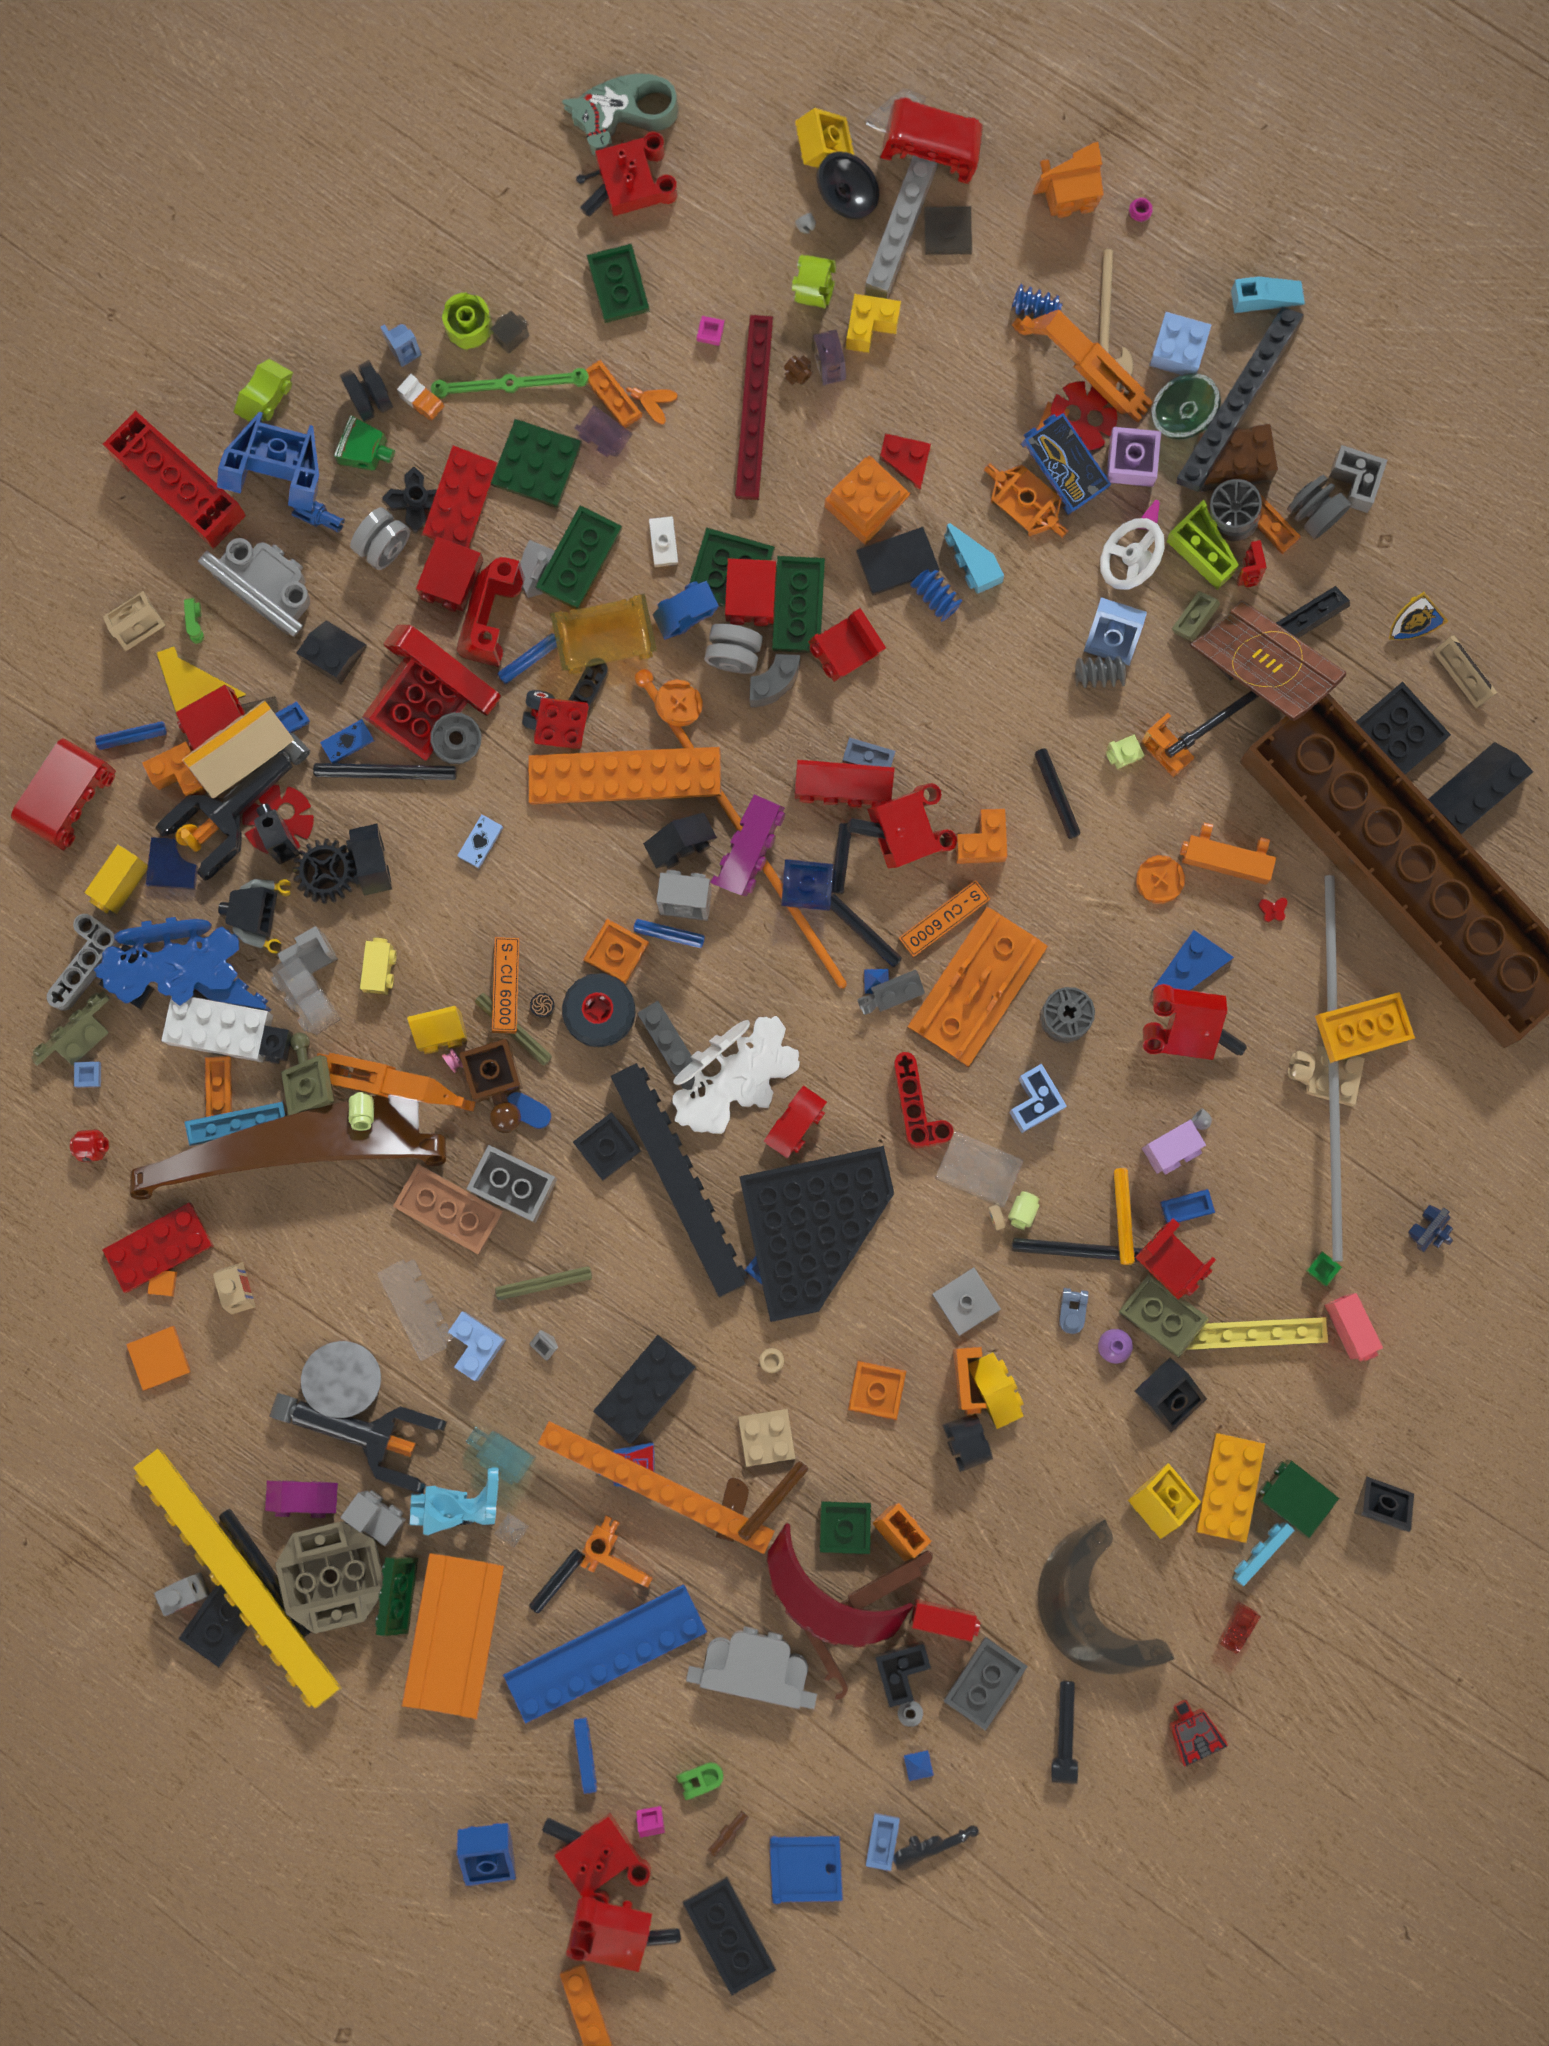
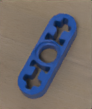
[574,1717,597,1794]

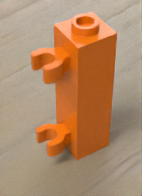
[1180,822,1276,885]

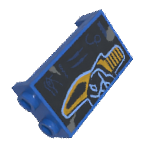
[1021,413,1111,515]

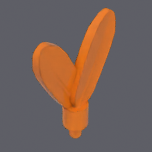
[626,387,678,425]

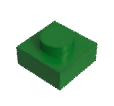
[1306,1251,1342,1287]

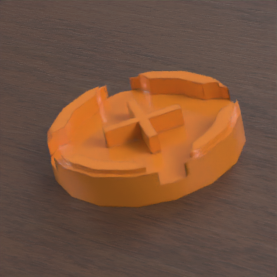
[655,679,703,727]
[1136,855,1185,904]

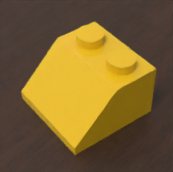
[795,108,854,168]
[407,1006,468,1054]
[1128,1463,1201,1539]

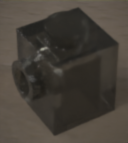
[490,311,529,354]

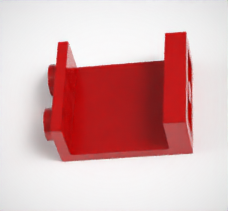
[808,608,886,682]
[1135,1218,1216,1299]

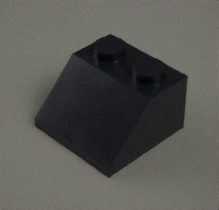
[296,620,367,685]
[1134,1357,1207,1433]

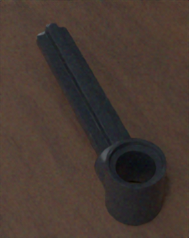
[1051,1681,1078,1784]

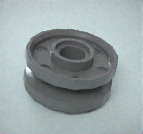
[430,713,481,764]

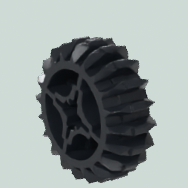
[292,838,357,904]

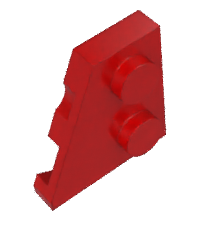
[880,433,931,489]

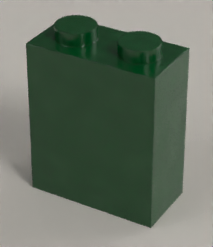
[1257,1460,1340,1538]

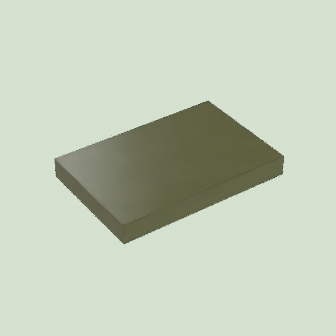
[1119,1274,1209,1358]

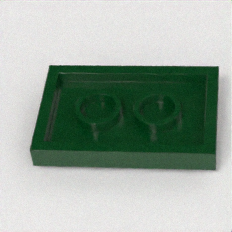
[587,243,650,323]
[375,1557,418,1636]

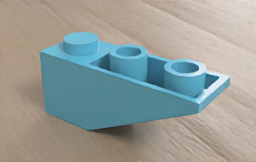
[1231,277,1305,313]
[944,523,1004,594]

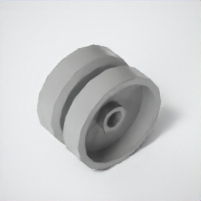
[350,507,410,570]
[704,624,762,674]

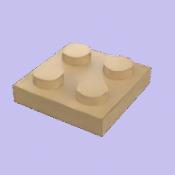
[738,1409,795,1467]

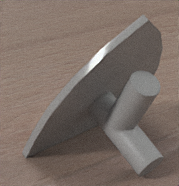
[521,540,555,598]

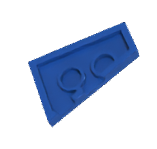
[1152,930,1234,991]

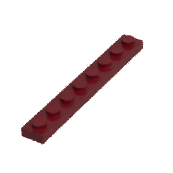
[735,315,773,500]

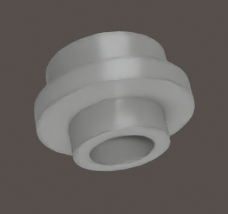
[898,1701,923,1727]

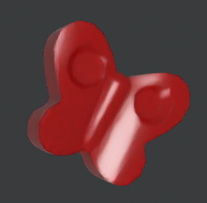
[1258,897,1288,923]

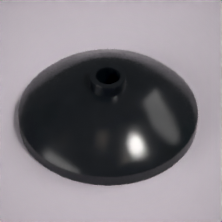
[816,152,880,219]

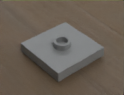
[932,1268,1001,1336]

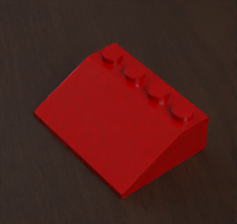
[362,657,467,761]

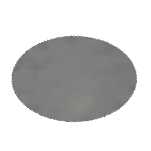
[301,1341,381,1418]

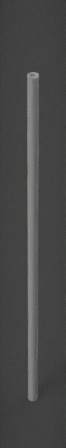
[1325,875,1343,1262]

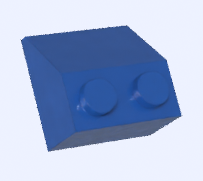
[457,1823,516,1886]

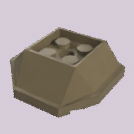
[275,1521,383,1634]

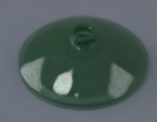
[1152,373,1221,440]

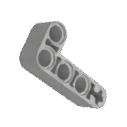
[47,914,120,1011]

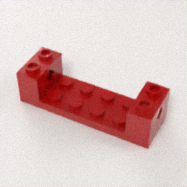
[103,410,246,549]

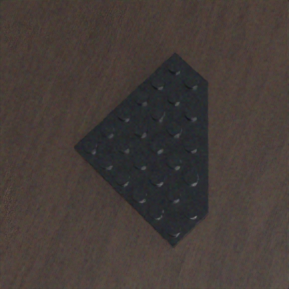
[739,1146,894,1322]

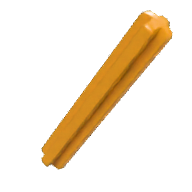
[1114,1168,1134,1265]

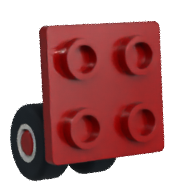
[522,690,589,749]

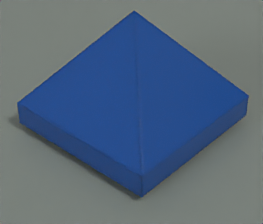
[864,969,889,994]
[903,1750,934,1781]

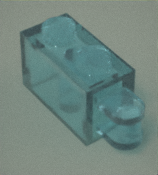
[466,1427,536,1485]

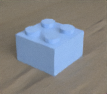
[1149,312,1211,379]

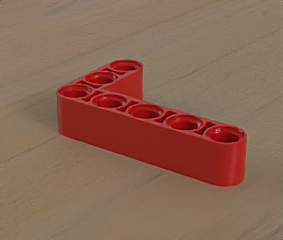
[383,625,502,716]

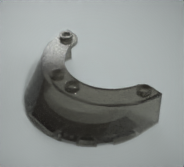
[1038,1517,1175,1675]

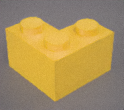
[846,294,901,353]
[968,1352,1024,1429]

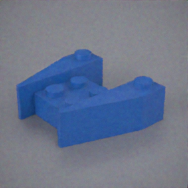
[217,412,319,512]

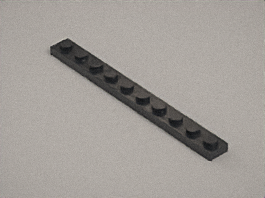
[1177,307,1304,492]

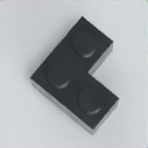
[643,813,717,869]
[875,1641,931,1708]

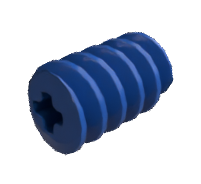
[1011,284,1063,319]
[911,569,963,622]

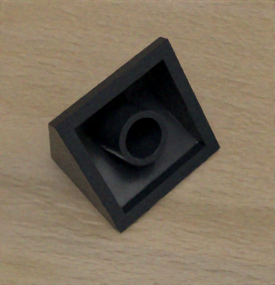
[1354,1477,1414,1532]

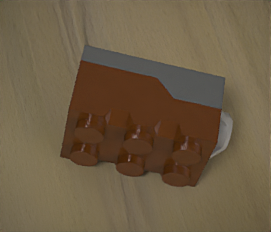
[1189,424,1278,492]

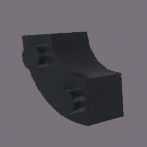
[346,823,392,896]

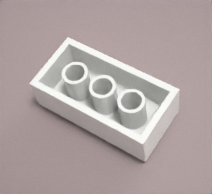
[161,996,273,1063]

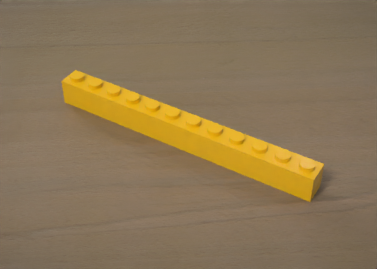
[133,1449,342,1708]

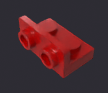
[1237,540,1267,588]

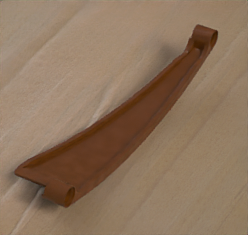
[130,1095,446,1200]

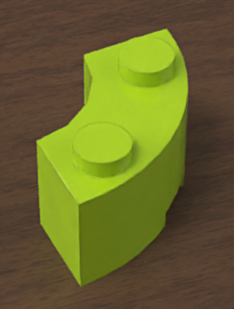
[233,359,293,422]

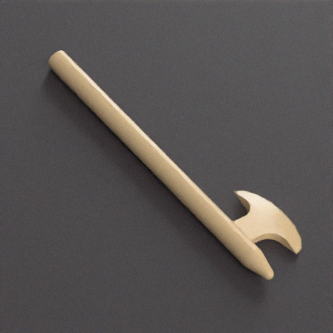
[1099,249,1133,375]

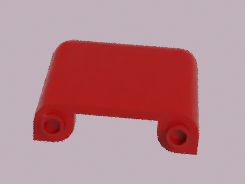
[880,97,983,184]

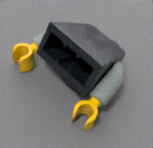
[218,879,291,954]

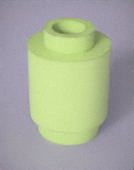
[349,1092,374,1131]
[1008,1191,1040,1230]

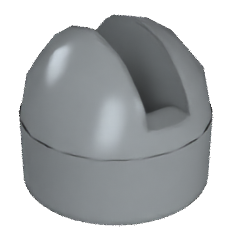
[795,213,816,234]
[1191,1108,1212,1130]

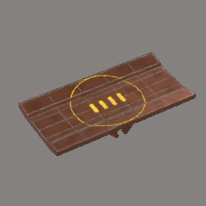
[1190,599,1346,721]

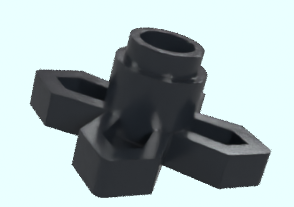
[382,467,437,533]

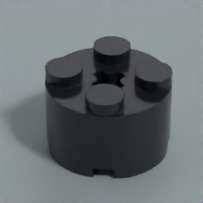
[942,1414,993,1472]

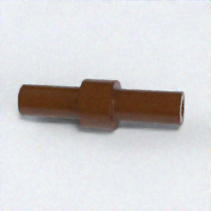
[708,1811,749,1857]

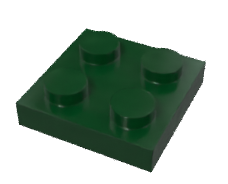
[820,1501,871,1554]

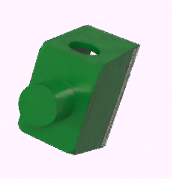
[334,415,395,471]

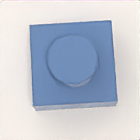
[74,1062,101,1088]

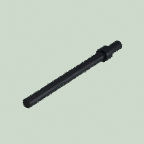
[1165,691,1259,758]

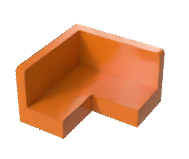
[1141,713,1194,778]

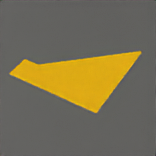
[157,647,246,717]

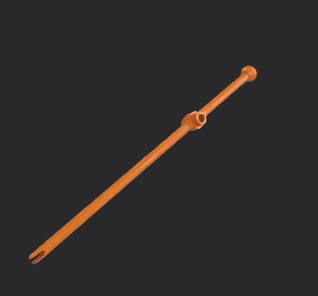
[635,669,847,989]

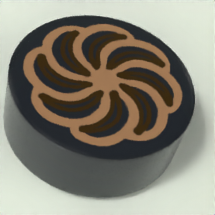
[530,993,555,1018]

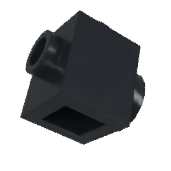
[259,1025,293,1064]

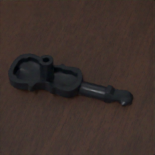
[893,1825,979,1870]

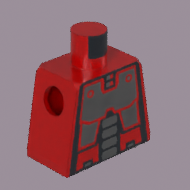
[1170,1700,1228,1767]

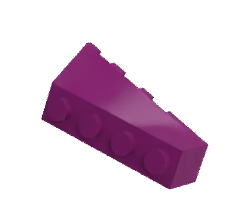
[710,794,785,896]

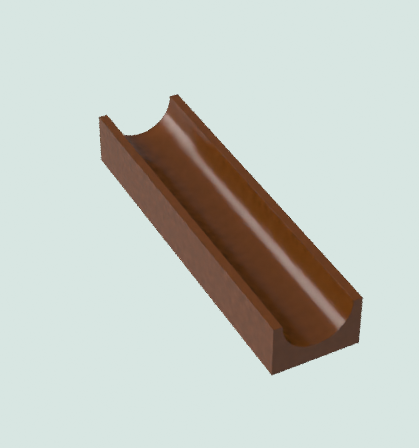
[1239,693,1549,1048]

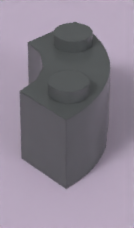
[750,654,800,707]

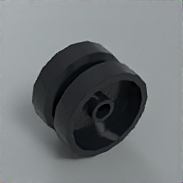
[339,360,393,422]

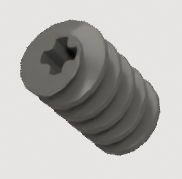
[1075,656,1126,688]

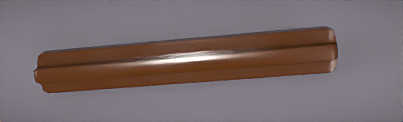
[738,1461,808,1541]

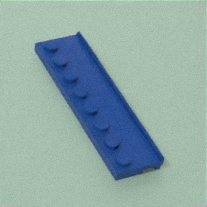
[503,1584,707,1724]

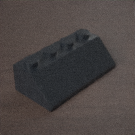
[1428,742,1533,834]

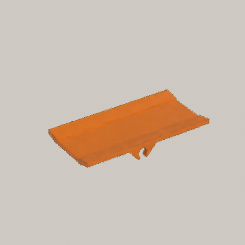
[907,907,1048,1067]
[402,1553,504,1719]

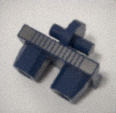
[1408,1205,1453,1253]

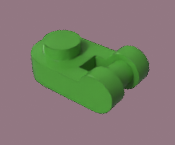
[184,598,204,644]
[676,1762,724,1800]

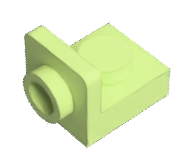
[1106,734,1145,769]

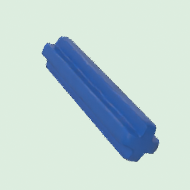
[498,633,560,684]
[95,721,167,750]
[633,919,705,948]

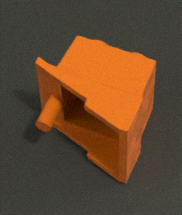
[1033,142,1104,218]
[825,455,910,545]

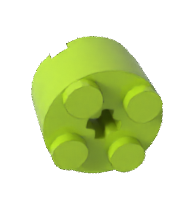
[792,255,836,308]
[442,292,492,350]

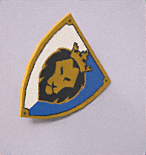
[1389,592,1449,640]

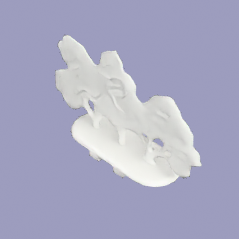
[672,1016,800,1134]

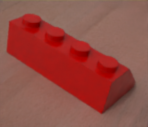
[795,759,895,807]

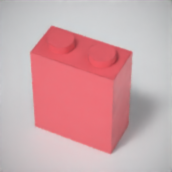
[1324,1293,1383,1362]

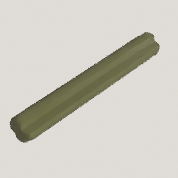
[475,993,552,1065]
[495,1266,592,1300]

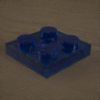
[781,859,833,911]

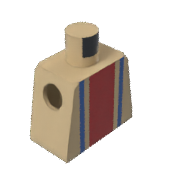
[213,1262,256,1315]

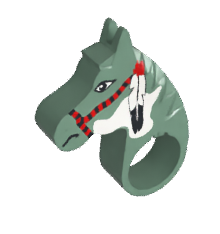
[562,74,679,156]

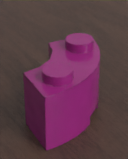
[265,1480,338,1518]

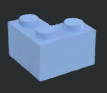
[1009,1064,1067,1133]
[448,1311,506,1381]

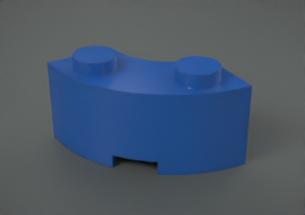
[653,581,719,640]

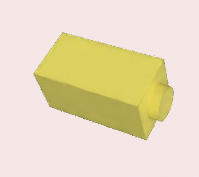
[360,938,397,995]

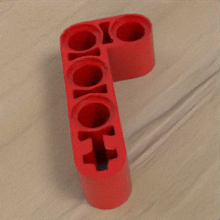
[894,1052,954,1148]

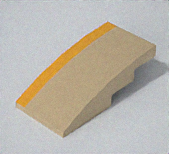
[182,701,294,798]

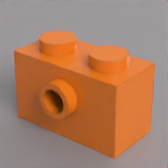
[872,1503,932,1561]

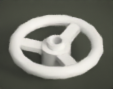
[1100,518,1165,589]

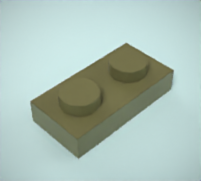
[1172,591,1220,642]

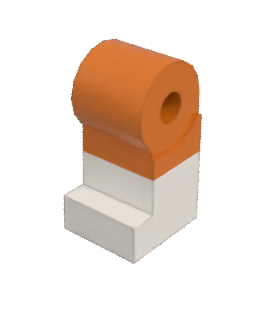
[397,374,445,421]

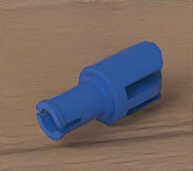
[291,500,345,533]

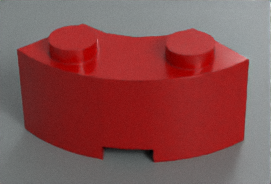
[763,1085,827,1158]

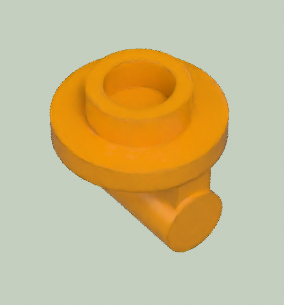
[175,824,202,852]

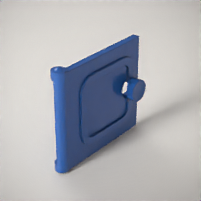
[770,1836,843,1904]

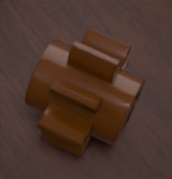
[783,355,813,385]

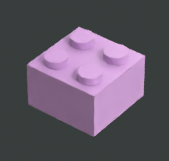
[1106,427,1161,487]
[1142,1120,1206,1175]

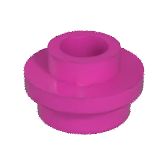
[1129,198,1153,222]

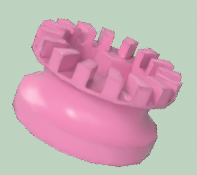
[442,1048,463,1073]

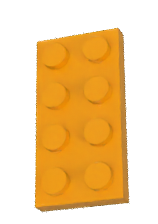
[1315,992,1415,1063]
[1196,1433,1265,1543]

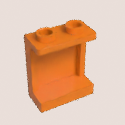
[954,1347,987,1414]

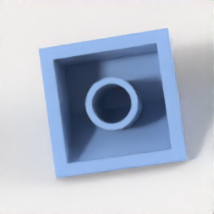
[1084,598,1147,665]

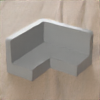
[278,926,338,982]

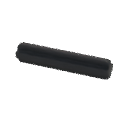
[831,823,851,894]
[529,1549,585,1614]

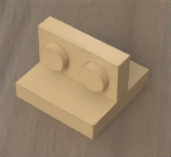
[103,591,166,651]

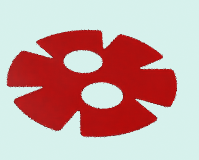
[1051,381,1117,450]
[242,785,314,854]

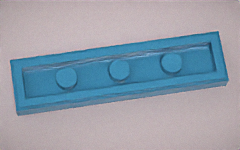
[184,1102,285,1146]

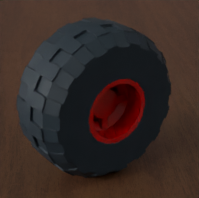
[562,973,636,1048]

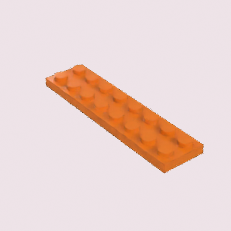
[529,747,721,805]

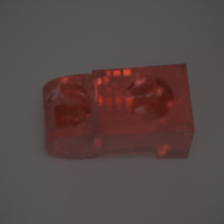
[1218,1601,1261,1654]

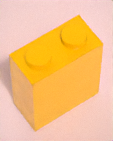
[84,845,149,914]

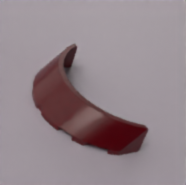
[766,1522,914,1648]

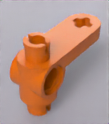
[580,1515,653,1587]

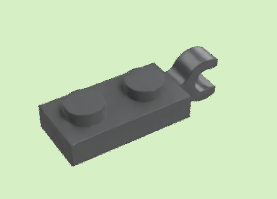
[857,970,925,1015]

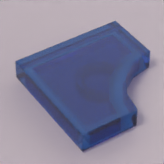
[146,837,198,890]

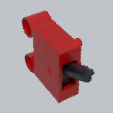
[566,1897,681,1972]

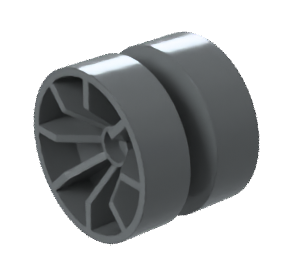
[1210,479,1262,541]

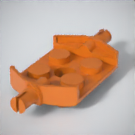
[984,463,1069,538]

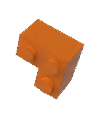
[142,742,207,796]
[956,809,1007,864]

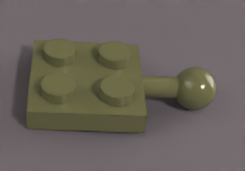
[281,1032,334,1116]

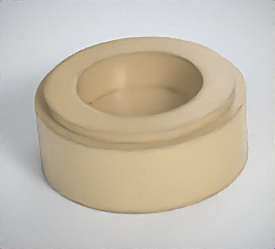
[988,1205,1005,1231]
[759,1348,784,1373]

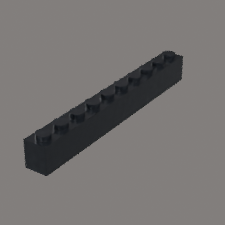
[611,1063,748,1298]

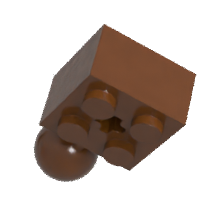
[459,1039,523,1133]

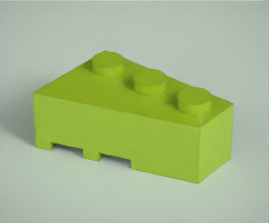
[1166,500,1239,590]

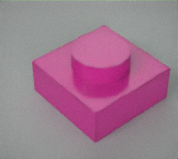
[697,316,725,346]
[636,1806,665,1838]

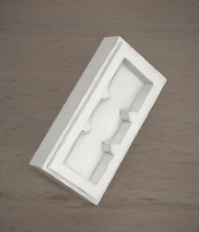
[649,516,678,567]

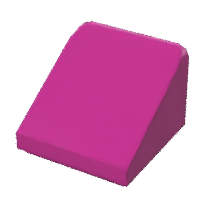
[1137,500,1160,530]

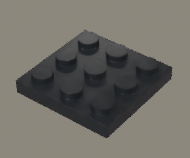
[1356,681,1451,775]

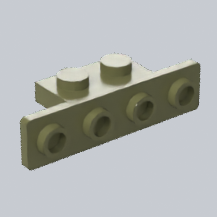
[31,990,110,1066]

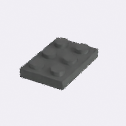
[943,1637,1028,1730]

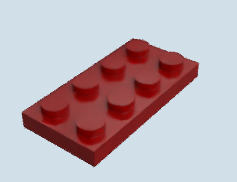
[422,445,498,548]
[102,1202,214,1293]

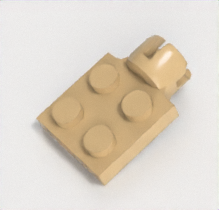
[1288,1045,1365,1107]

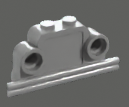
[198,538,310,637]
[686,1626,817,1709]

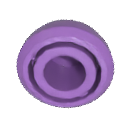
[1098,1329,1133,1364]

